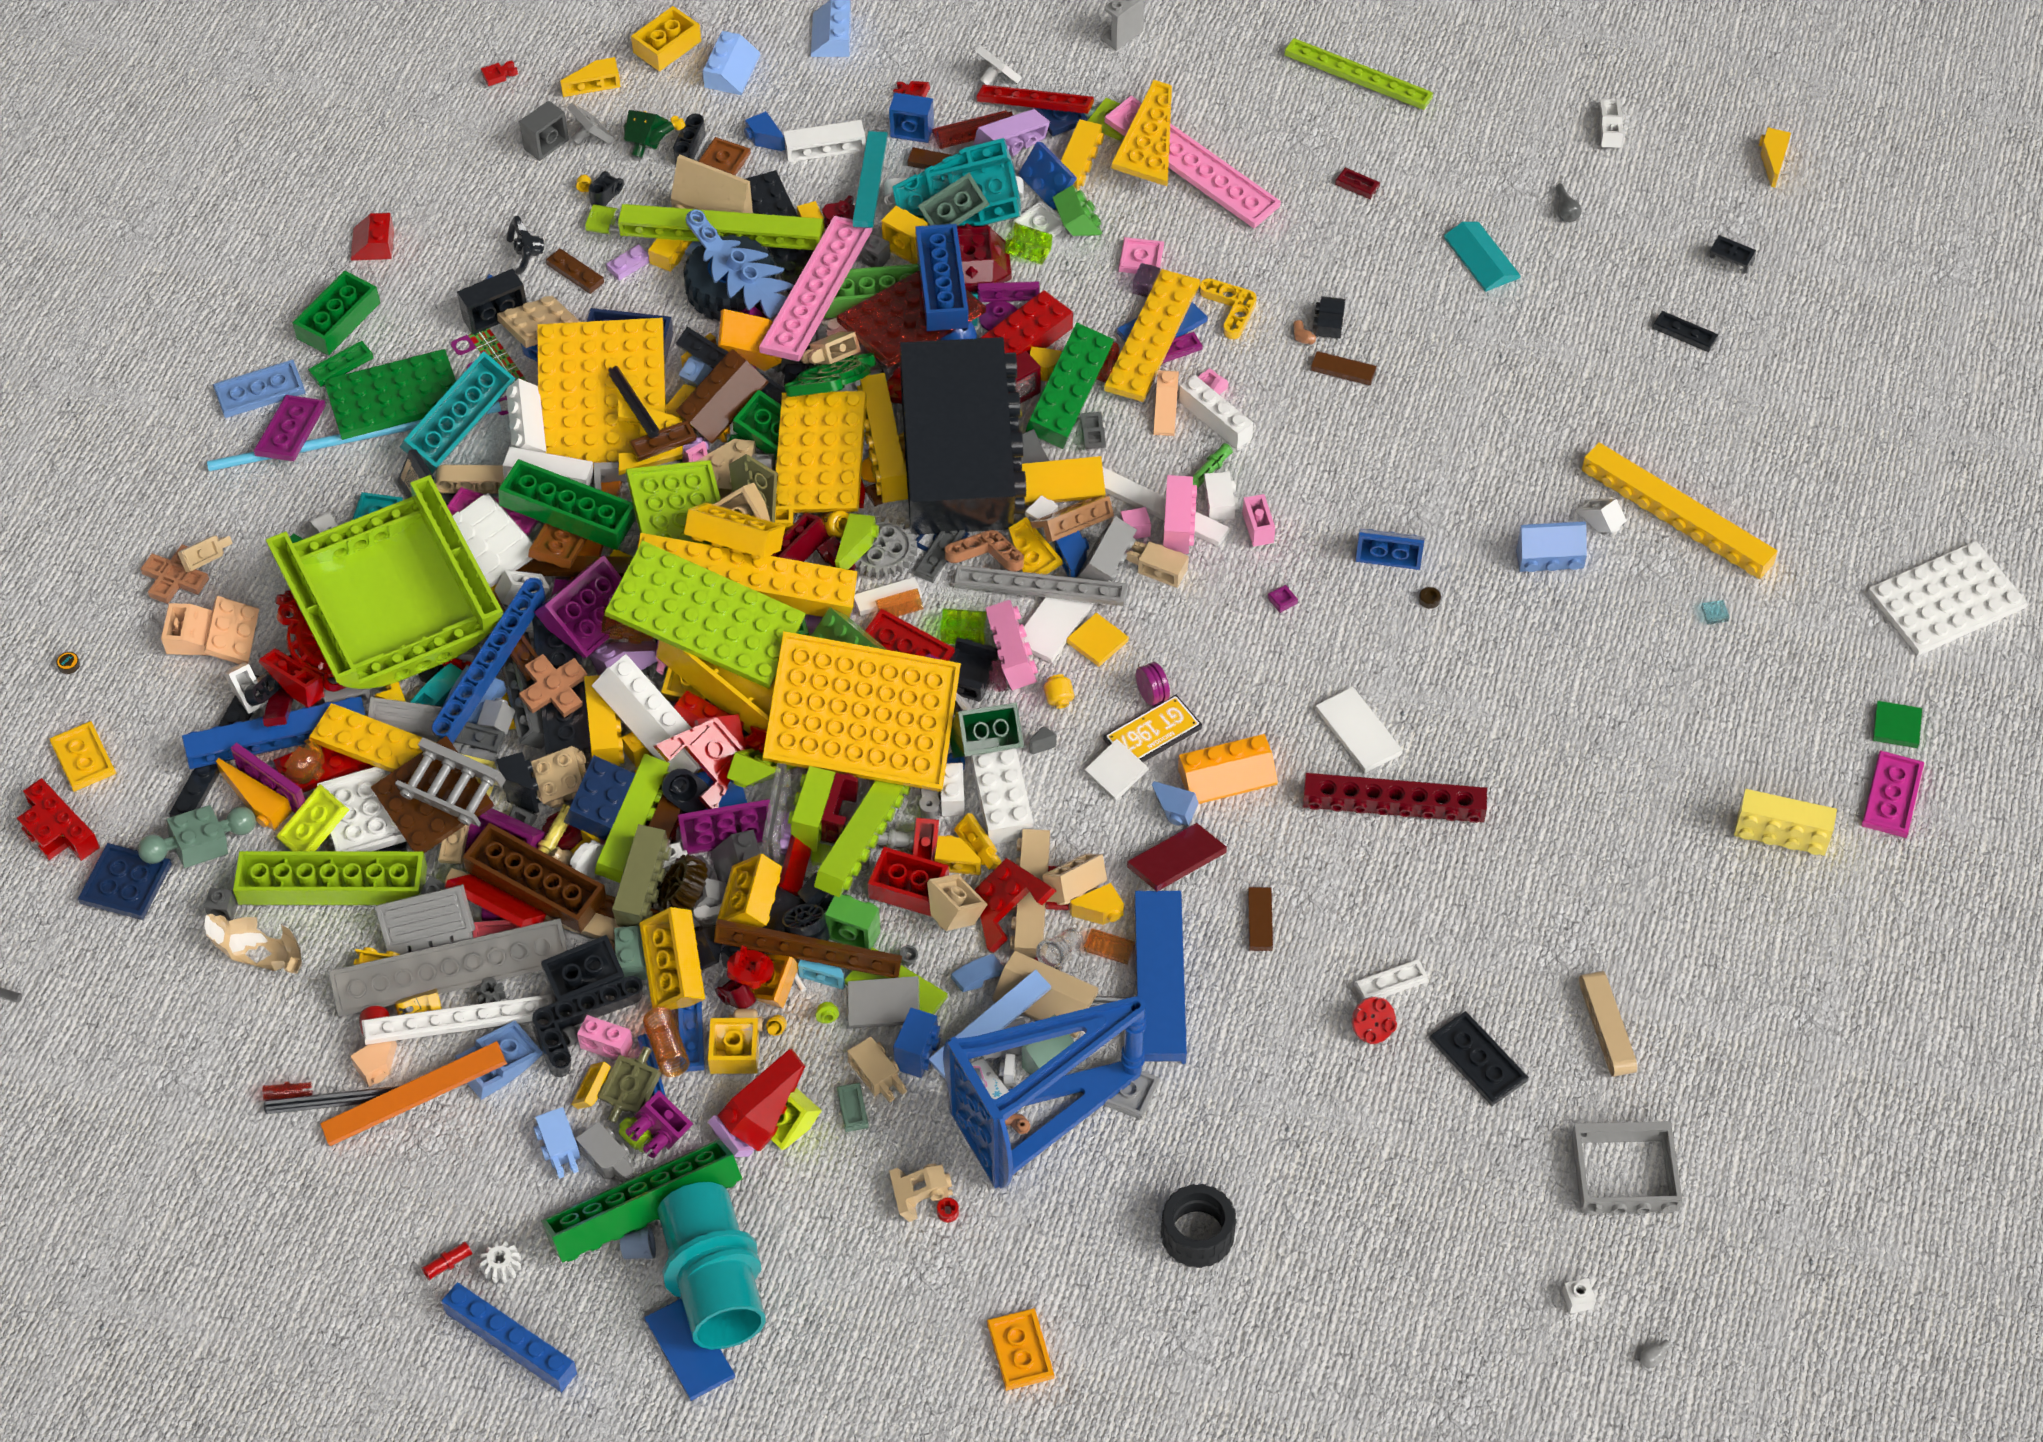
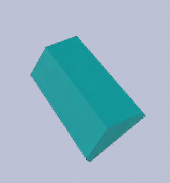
[1444,221,1521,292]

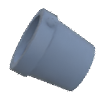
[620,1227,656,1260]

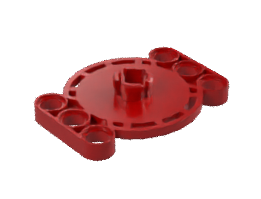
[276,599,347,692]

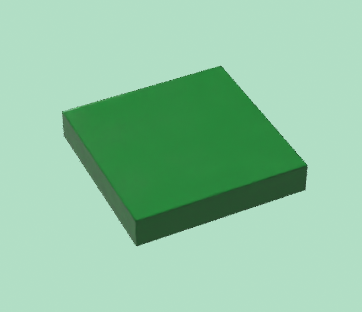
[1873,701,1922,749]

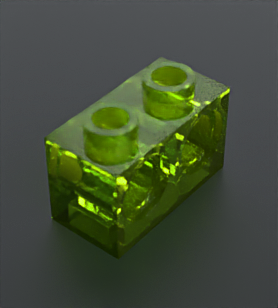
[1005,223,1053,265]
[940,608,987,644]

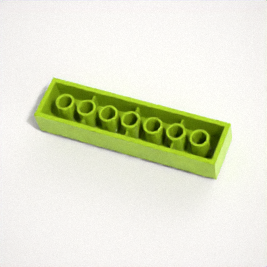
[233,851,427,905]

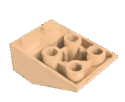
[161,603,212,655]

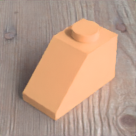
[350,1041,397,1087]

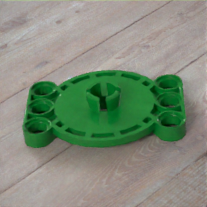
[784,353,876,397]

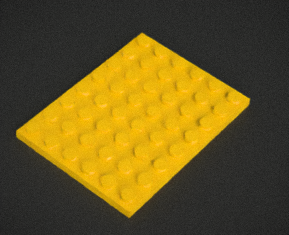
[537,318,666,472]
[762,631,961,792]

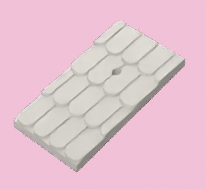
[453,493,534,587]

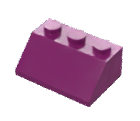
[464,808,546,853]

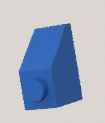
[744,111,785,151]
[1055,530,1089,578]

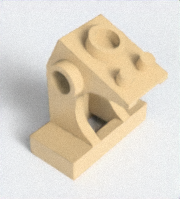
[889,1164,953,1222]

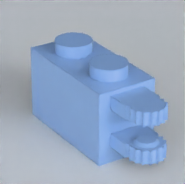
[533,1107,580,1179]

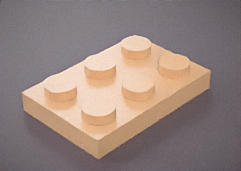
[204,596,259,664]

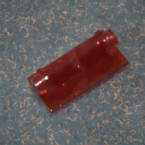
[1097,342,1120,383]

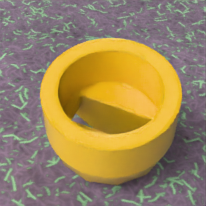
[576,174,592,192]

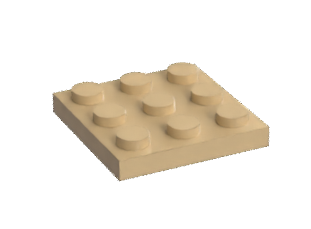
[497,296,580,348]

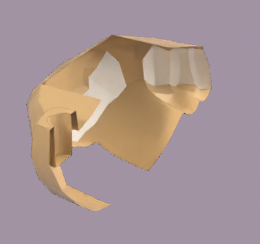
[204,914,302,974]

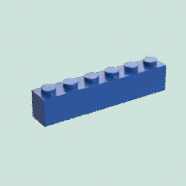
[442,1282,577,1393]

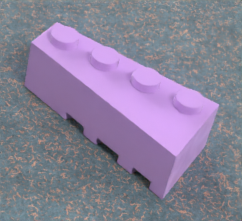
[973,109,1050,157]

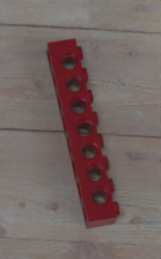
[1303,773,1488,823]

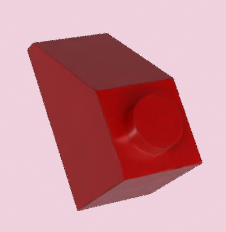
[912,817,939,861]

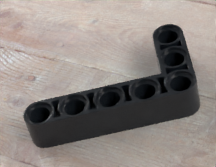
[532,976,643,1077]

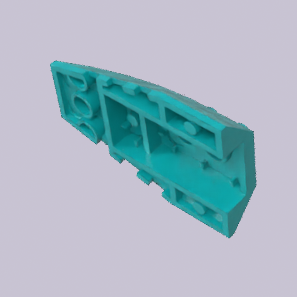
[892,138,1021,226]

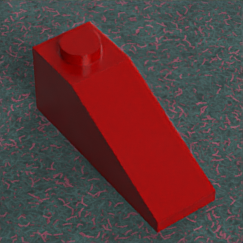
[259,648,325,708]

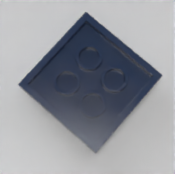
[78,843,172,920]

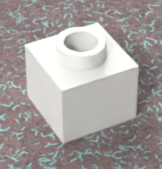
[1562,1278,1596,1314]

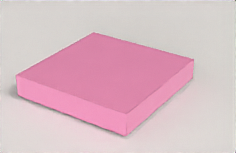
[1119,237,1164,276]

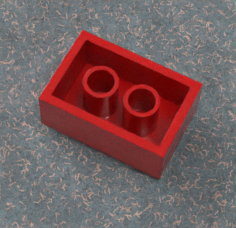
[868,847,949,917]

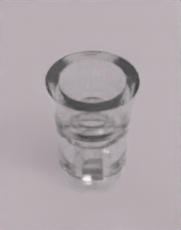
[1036,928,1083,970]

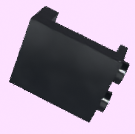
[950,637,998,702]

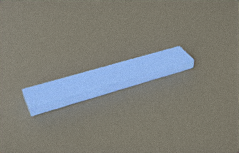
[929,970,1051,1078]

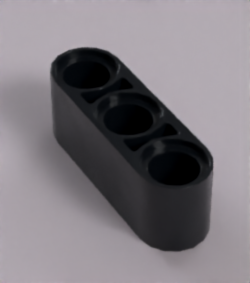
[673,113,706,164]

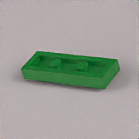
[308,341,374,387]

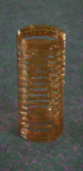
[643,1007,690,1077]

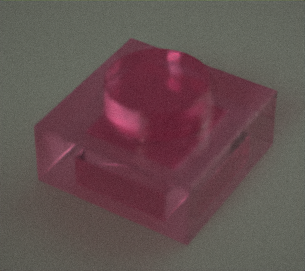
[989,660,1007,692]

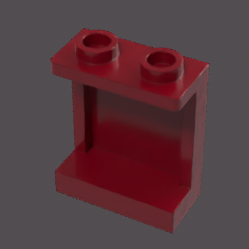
[821,773,858,844]

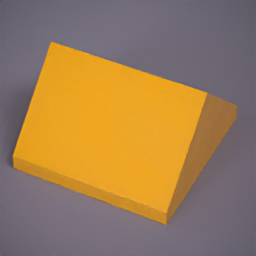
[752,954,798,1009]

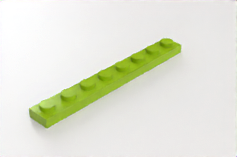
[1284,38,1433,110]

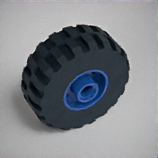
[683,235,776,322]

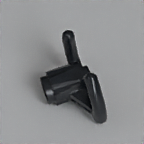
[506,216,544,275]

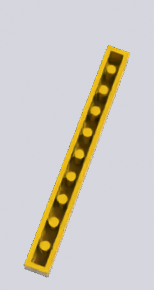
[1582,442,1778,579]

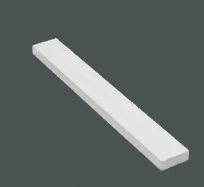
[1082,457,1230,547]
[362,994,553,1045]

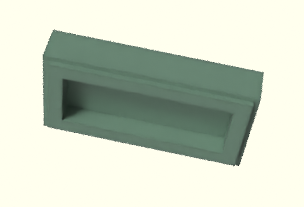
[837,1082,869,1132]

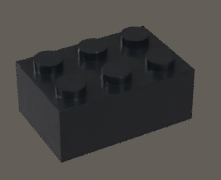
[457,268,527,335]

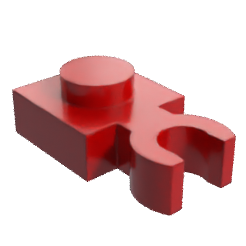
[481,60,518,87]
[893,81,930,97]

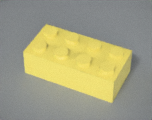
[1734,789,1837,856]

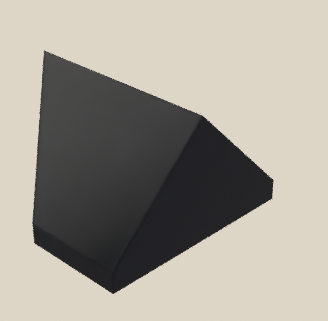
[695,925,722,970]

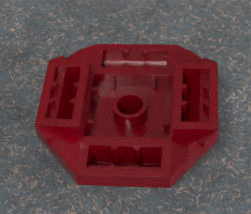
[957,223,1012,292]

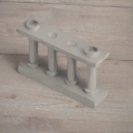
[395,737,506,827]

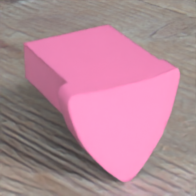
[1198,368,1228,395]

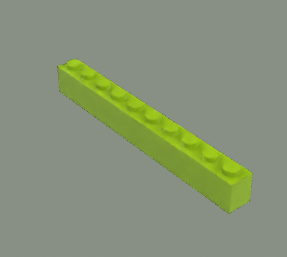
[618,204,824,250]

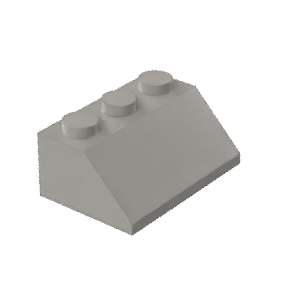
[1076,516,1137,582]

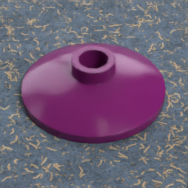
[979,301,1018,331]

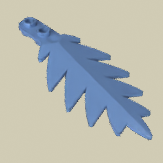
[685,209,794,319]

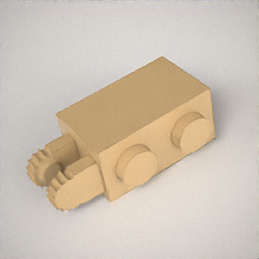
[800,331,861,364]
[1126,541,1189,588]
[847,1037,907,1102]

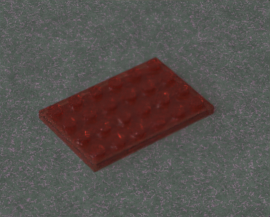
[837,270,986,368]

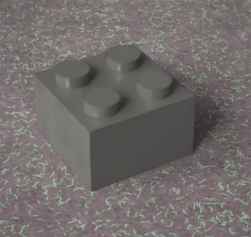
[519,101,569,161]

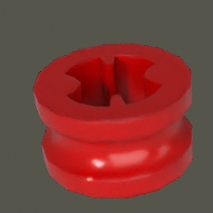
[937,1197,959,1223]

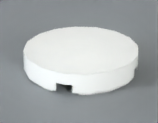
[570,840,604,879]

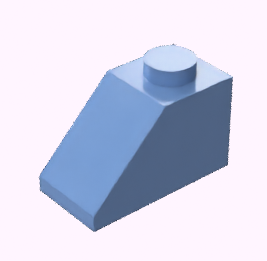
[1152,781,1199,826]

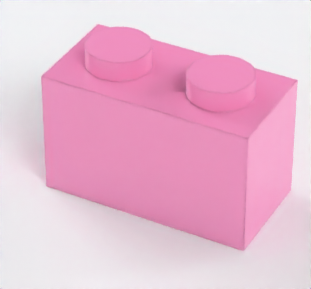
[1242,494,1275,547]

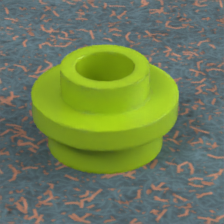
[815,1002,839,1024]

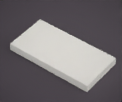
[1024,597,1095,663]
[1315,687,1403,773]

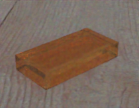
[875,588,924,617]
[1084,928,1135,965]

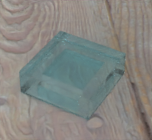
[1701,600,1730,625]

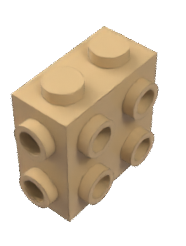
[531,746,586,808]

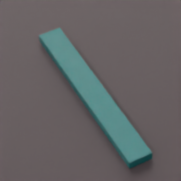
[853,131,888,228]

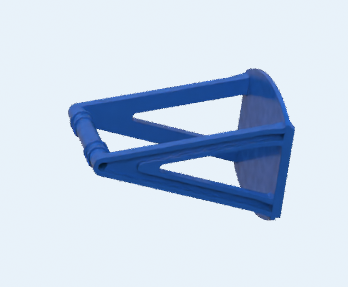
[943,996,1147,1189]

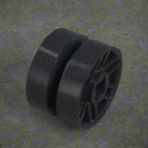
[782,904,830,941]

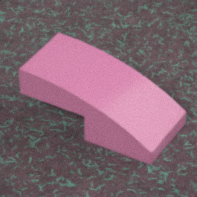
[682,441,708,463]

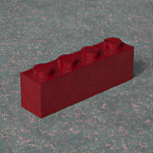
[771,512,829,562]

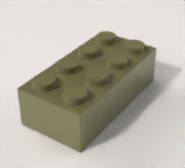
[612,824,672,927]

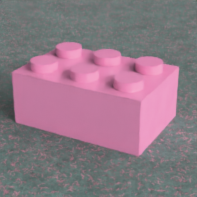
[1163,475,1197,554]

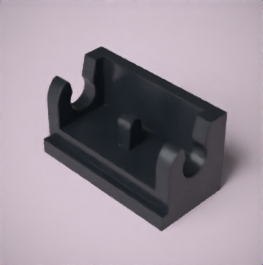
[1710,235,1756,273]

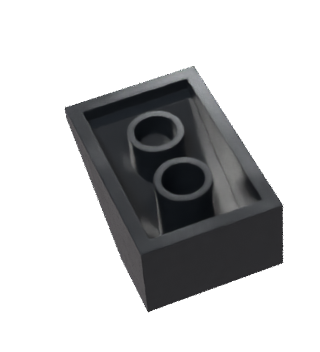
[541,935,624,1002]

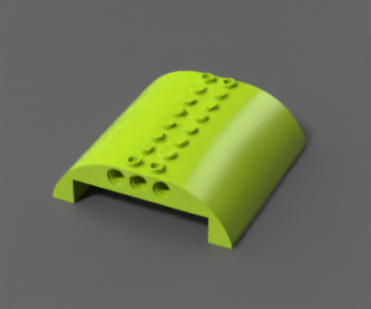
[266,475,503,689]

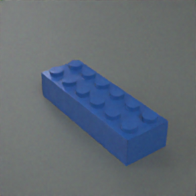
[915,224,968,331]

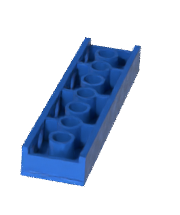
[1135,891,1187,1064]

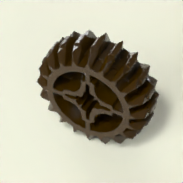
[658,854,708,910]

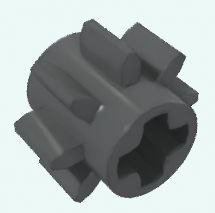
[476,978,506,1004]

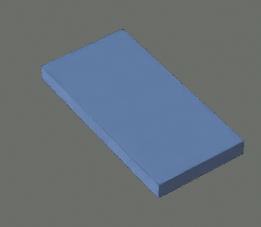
[213,360,306,418]

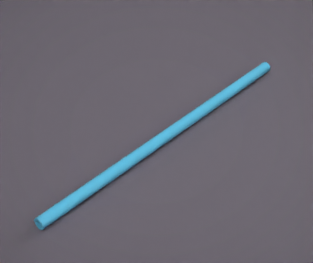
[207,401,501,472]

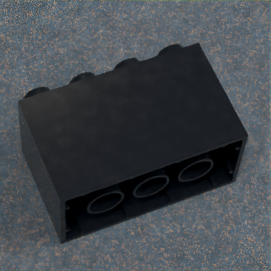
[900,337,1026,535]

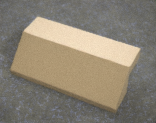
[992,951,1099,1038]

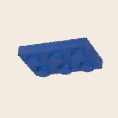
[1018,142,1077,210]

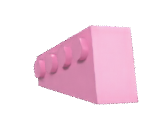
[985,600,1038,690]

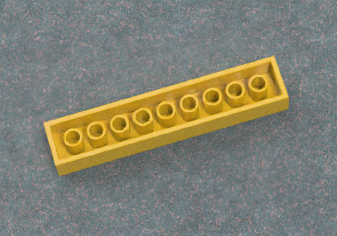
[637,533,857,618]

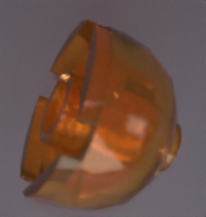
[281,739,325,785]

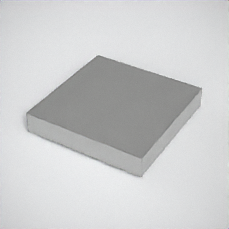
[1104,1061,1161,1120]

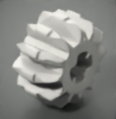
[479,1240,522,1284]

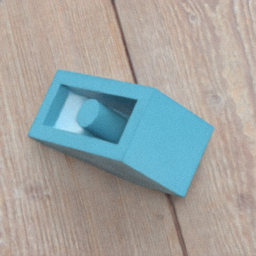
[798,960,845,990]

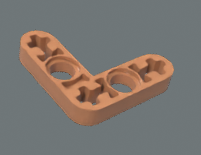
[945,530,1024,571]

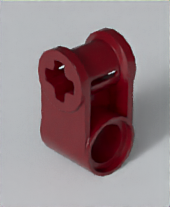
[715,980,756,1009]

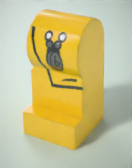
[395,988,442,1015]

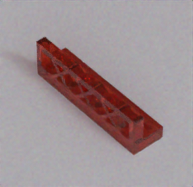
[932,110,1014,149]

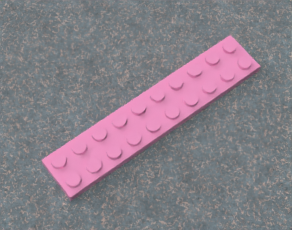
[1104,96,1281,229]
[759,216,872,361]

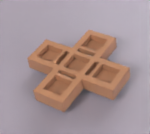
[141,545,209,604]
[519,654,588,718]

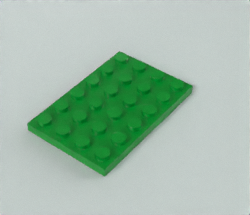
[324,349,456,440]

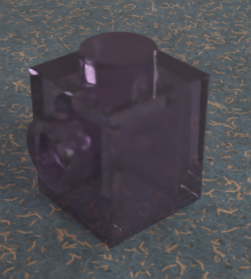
[1133,263,1160,298]

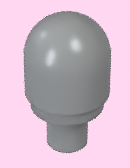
[1640,1339,1672,1368]

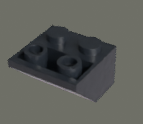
[496,752,542,814]

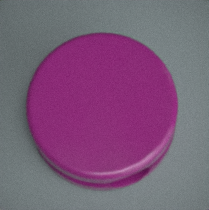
[1136,662,1170,706]

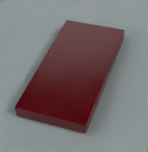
[1127,823,1227,892]

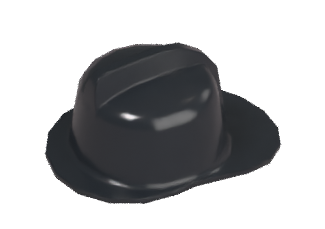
[662,768,709,813]

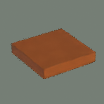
[698,137,751,176]

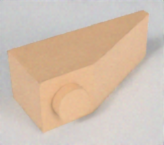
[1153,370,1179,436]

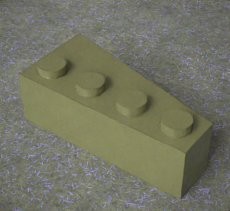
[729,454,778,522]

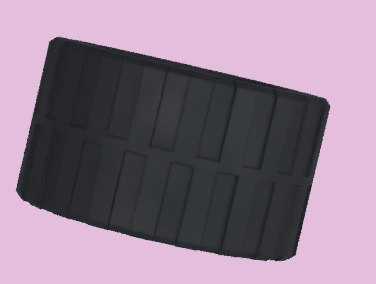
[1161,1184,1236,1268]

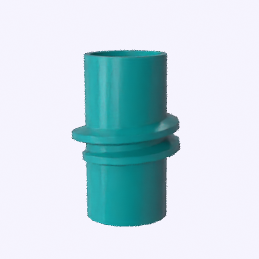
[658,1182,766,1349]

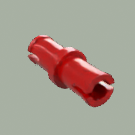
[421,1241,472,1281]

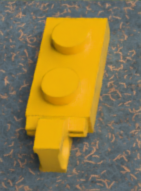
[954,813,1001,870]

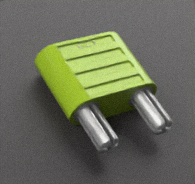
[585,204,620,235]

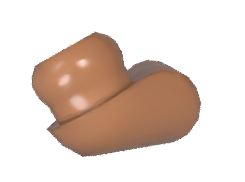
[1293,320,1316,345]
[1005,1114,1030,1134]

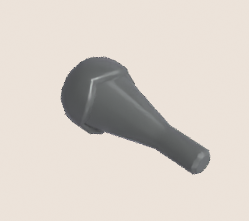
[1556,183,1582,222]

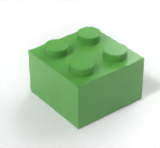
[825,894,881,949]

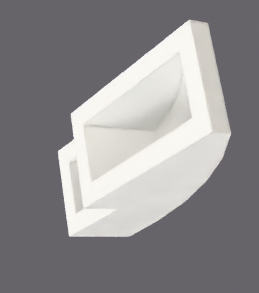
[1599,98,1623,148]

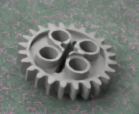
[854,517,917,579]

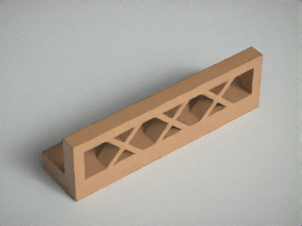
[1031,496,1114,542]

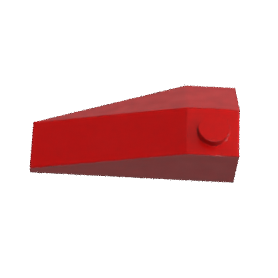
[717,1049,805,1151]

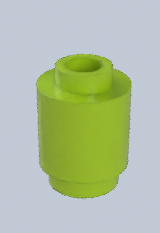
[619,1117,653,1152]

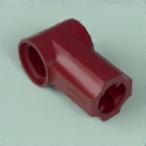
[816,535,856,571]

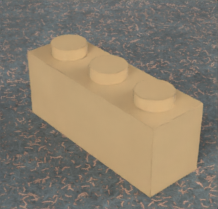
[1042,853,1107,905]

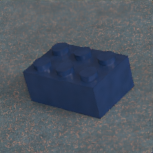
[564,755,635,841]

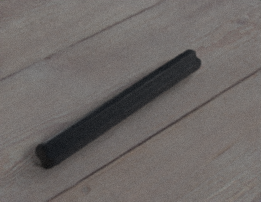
[608,366,660,439]

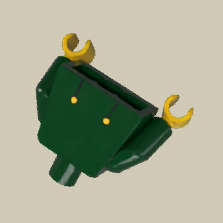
[623,110,685,159]

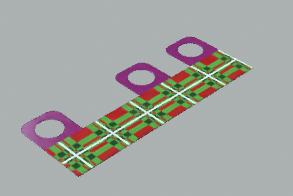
[451,328,528,415]

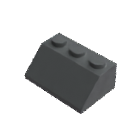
[711,829,760,886]

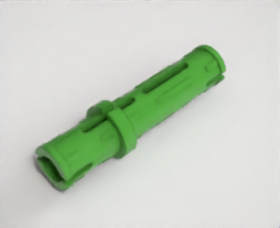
[1192,443,1233,489]

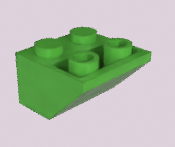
[1052,185,1102,236]

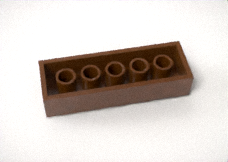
[462,823,607,934]

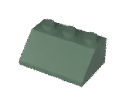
[918,173,990,225]

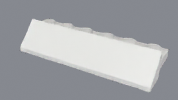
[592,654,701,774]

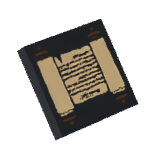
[397,449,434,498]

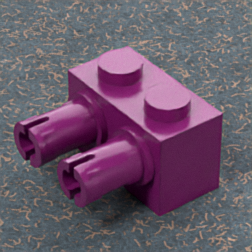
[626,1091,693,1158]

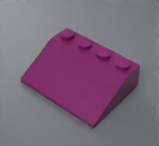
[534,555,624,658]
[678,799,775,855]

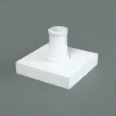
[975,44,1022,85]

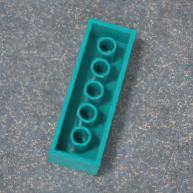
[400,351,516,475]

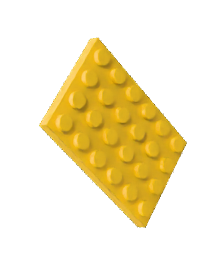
[776,391,867,513]

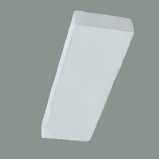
[854,577,922,616]
[1354,959,1428,1000]

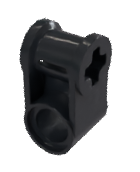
[589,171,624,206]

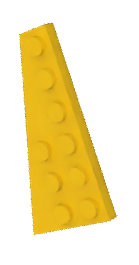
[1111,80,1172,186]

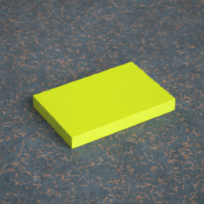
[276,784,350,851]

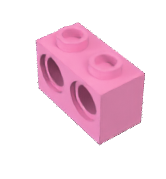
[577,1015,633,1060]

